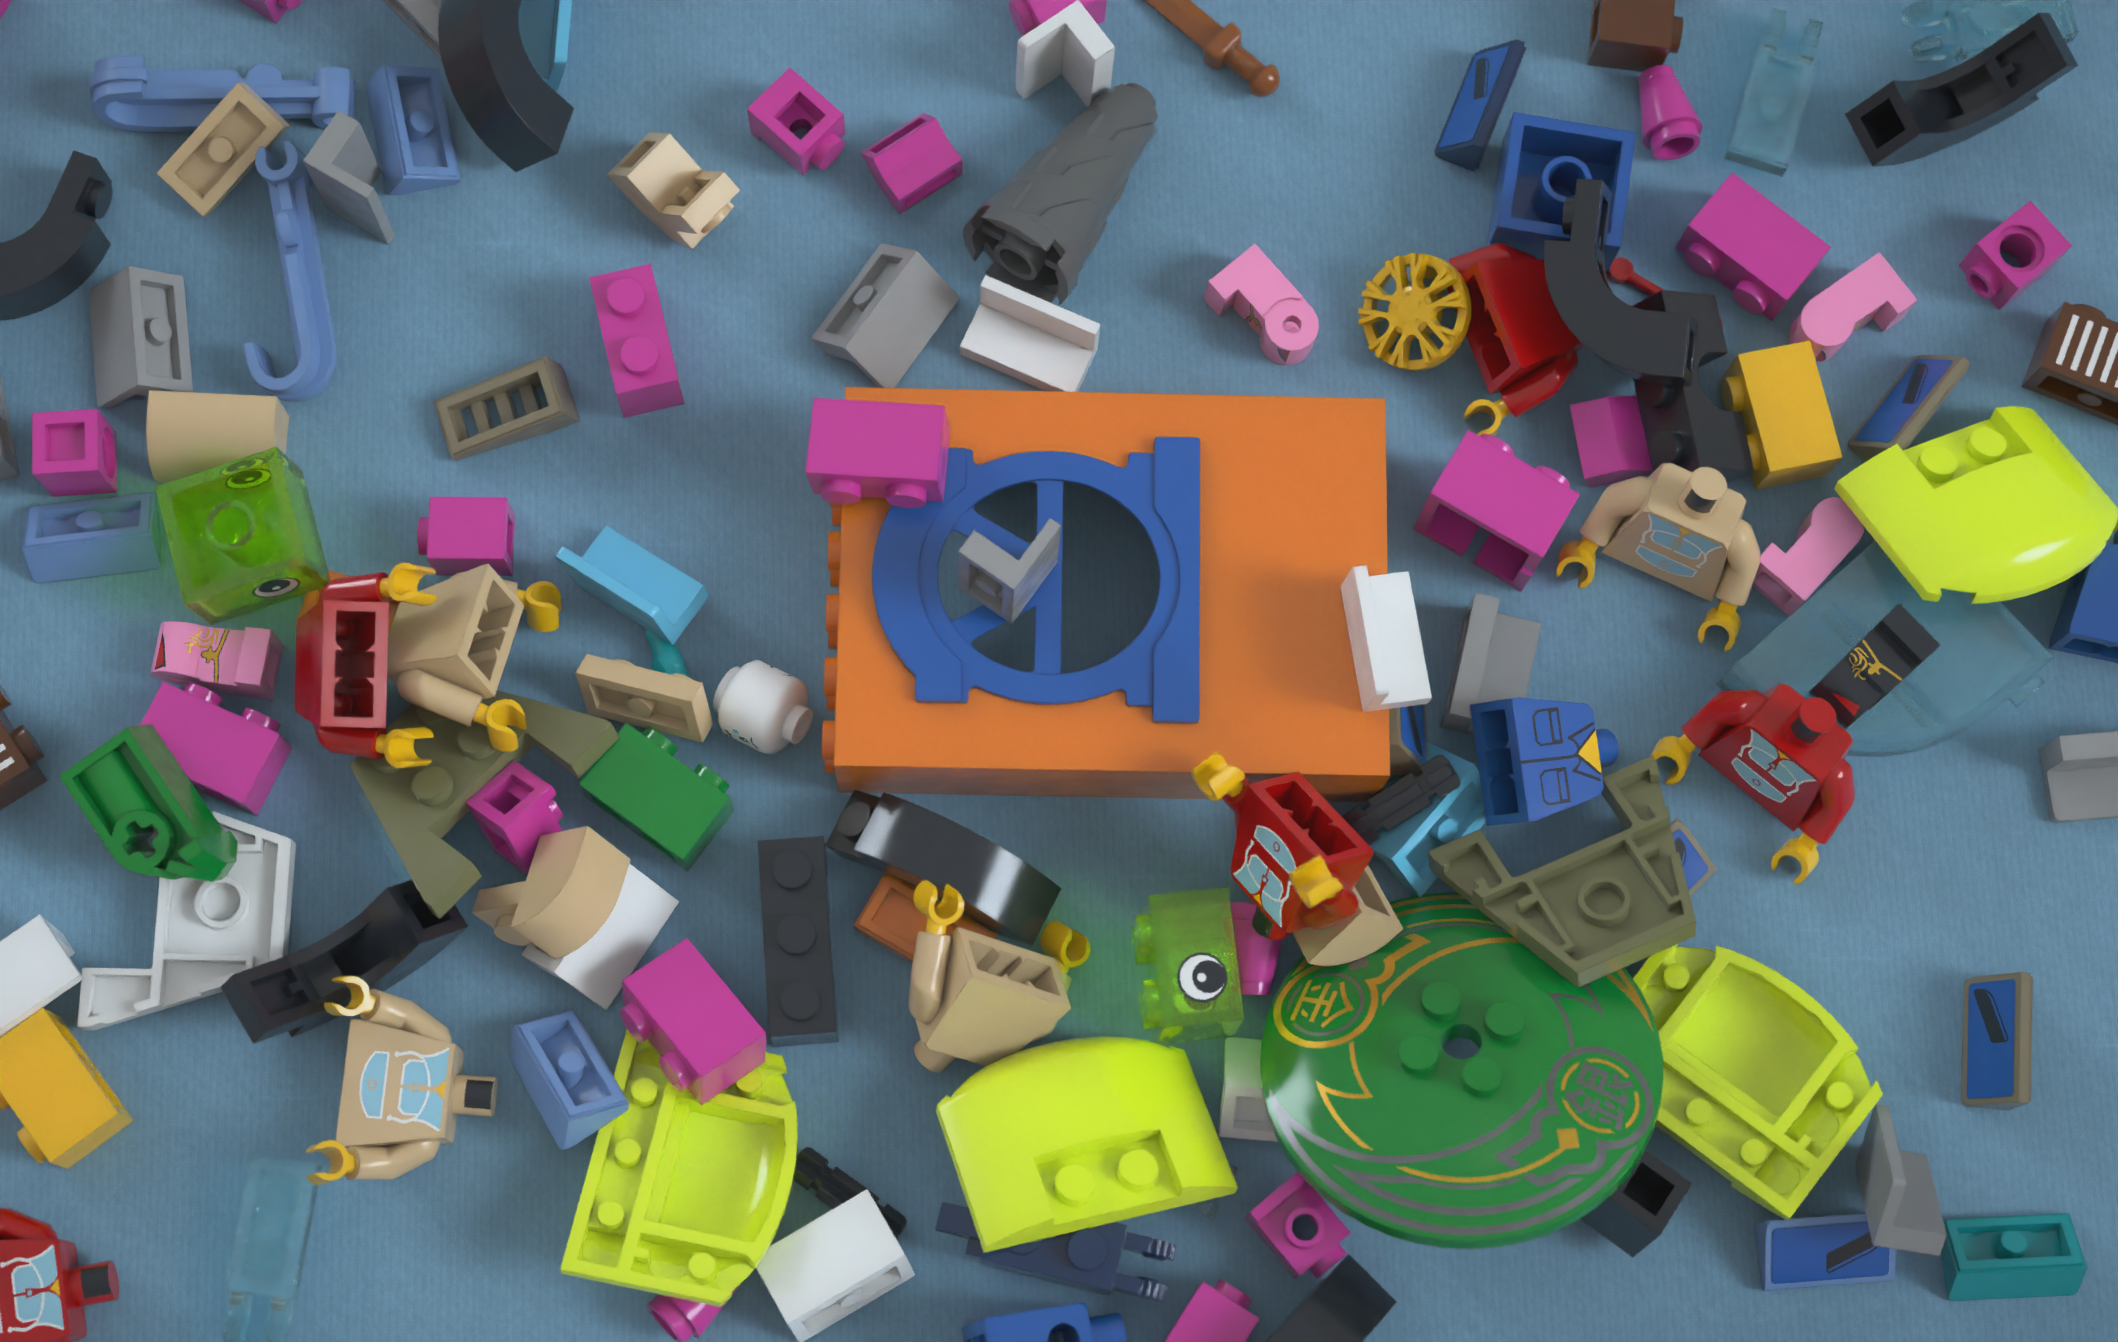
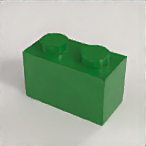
[579,723,734,872]

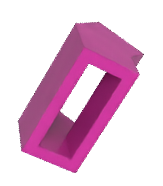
[861,113,963,215]
[1569,395,1653,488]

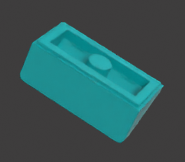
[1941,1213,2087,1301]

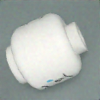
[713,660,813,755]

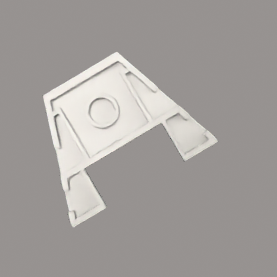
[77,811,296,1031]

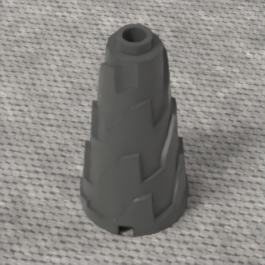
[963,83,1158,306]

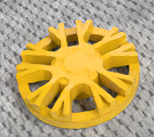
[1358,253,1471,371]

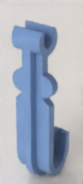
[90,56,355,132]
[243,140,336,402]

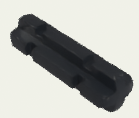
[1342,755,1461,844]
[793,1147,907,1240]

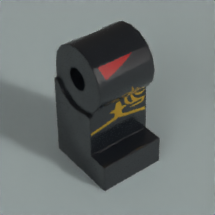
[1808,603,1941,730]

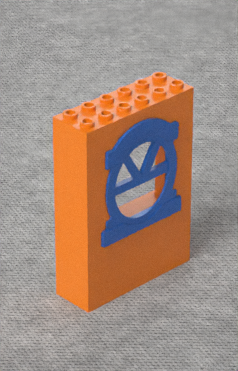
[822,387,1390,802]

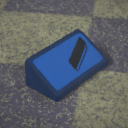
[1435,39,1526,172]

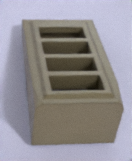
[433,356,580,461]

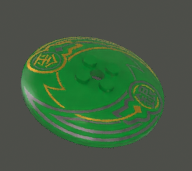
[1260,892,1663,1249]

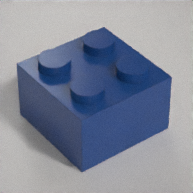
[1487,112,1636,274]

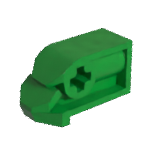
[59,724,238,882]

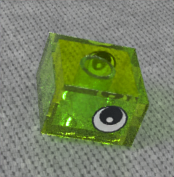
[155,447,331,625]
[1131,887,1244,1045]

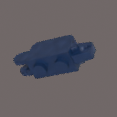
[935,1202,1177,1302]

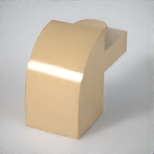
[607,132,740,249]
[472,826,631,959]

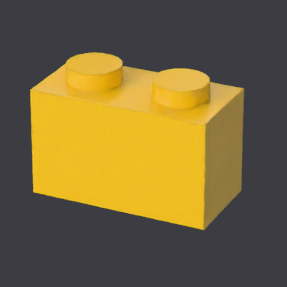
[1720,340,1842,490]
[0,1007,134,1169]

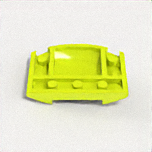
[1834,406,2118,604]
[1633,944,1883,1221]
[560,1029,798,1307]
[936,1036,1238,1253]

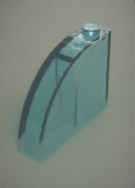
[1716,541,2054,757]

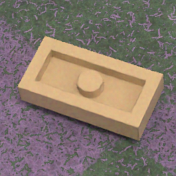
[156,82,290,217]
[575,654,713,743]

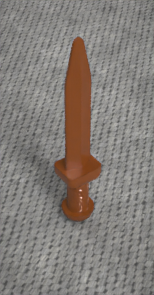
[1144,0,1280,97]

